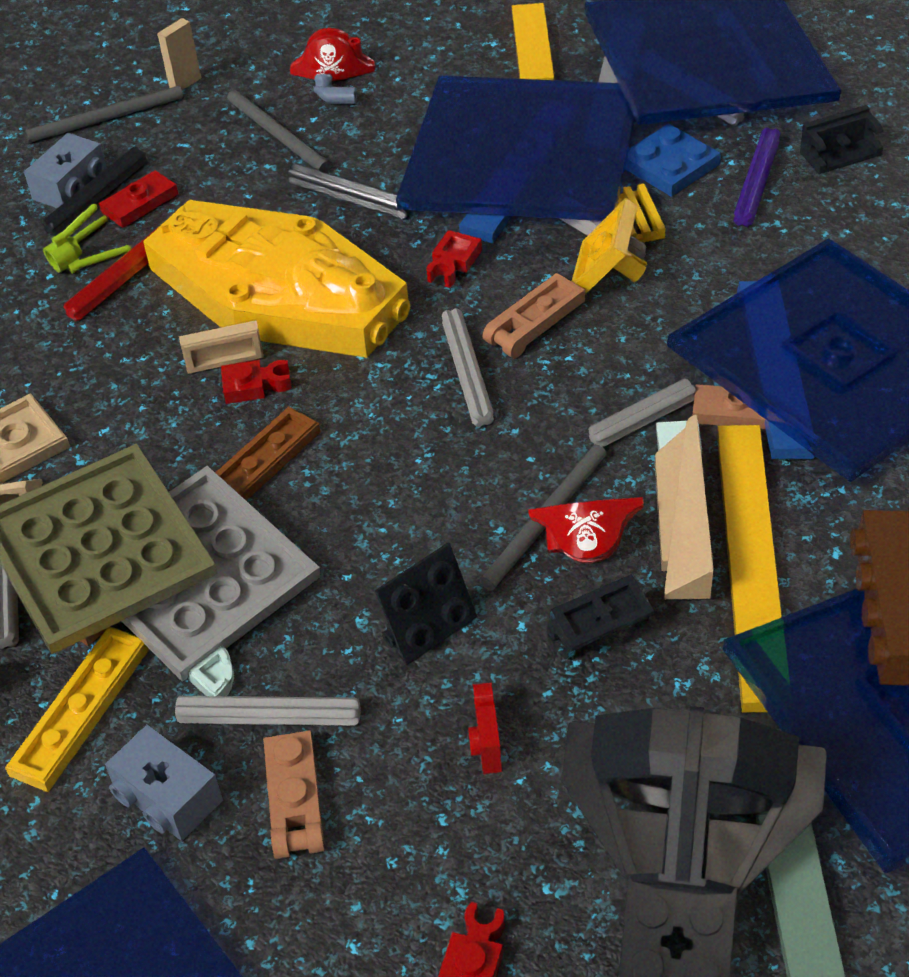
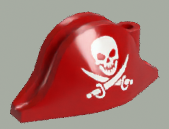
[290,28,376,81]
[528,497,644,564]

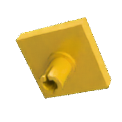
[571,198,647,294]

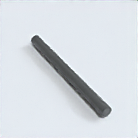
[25,85,184,143]
[227,90,331,173]
[480,445,607,591]

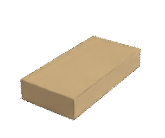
[157,18,201,90]
[179,320,264,374]

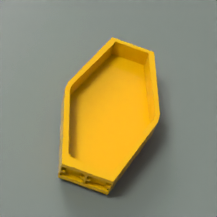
[143,200,410,358]

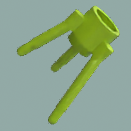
[43,204,132,274]

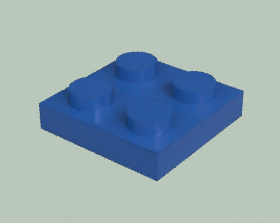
[620,123,721,197]

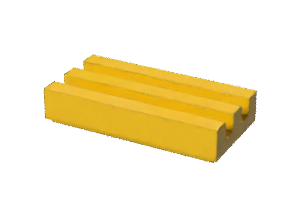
[609,183,665,243]

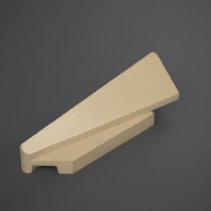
[655,415,713,599]

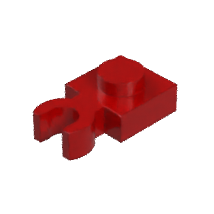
[426,230,482,288]
[221,360,292,404]
[468,682,502,774]
[438,902,505,977]

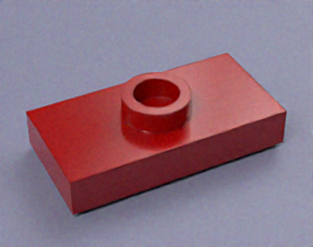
[99,170,179,228]

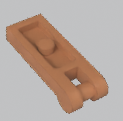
[482,273,585,359]
[263,730,325,859]

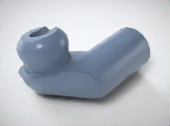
[313,74,357,104]

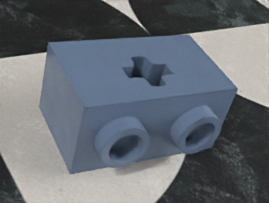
[24,133,107,208]
[105,725,223,841]

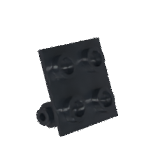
[375,543,477,665]

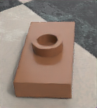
[693,384,765,429]

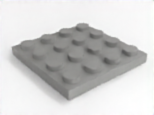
[122,466,320,682]

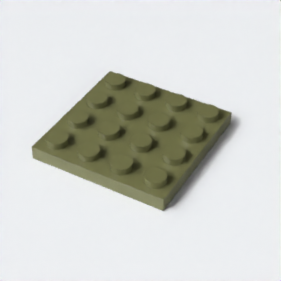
[0,444,217,654]

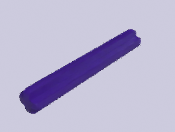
[733,127,781,227]

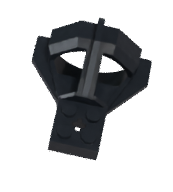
[562,706,826,977]

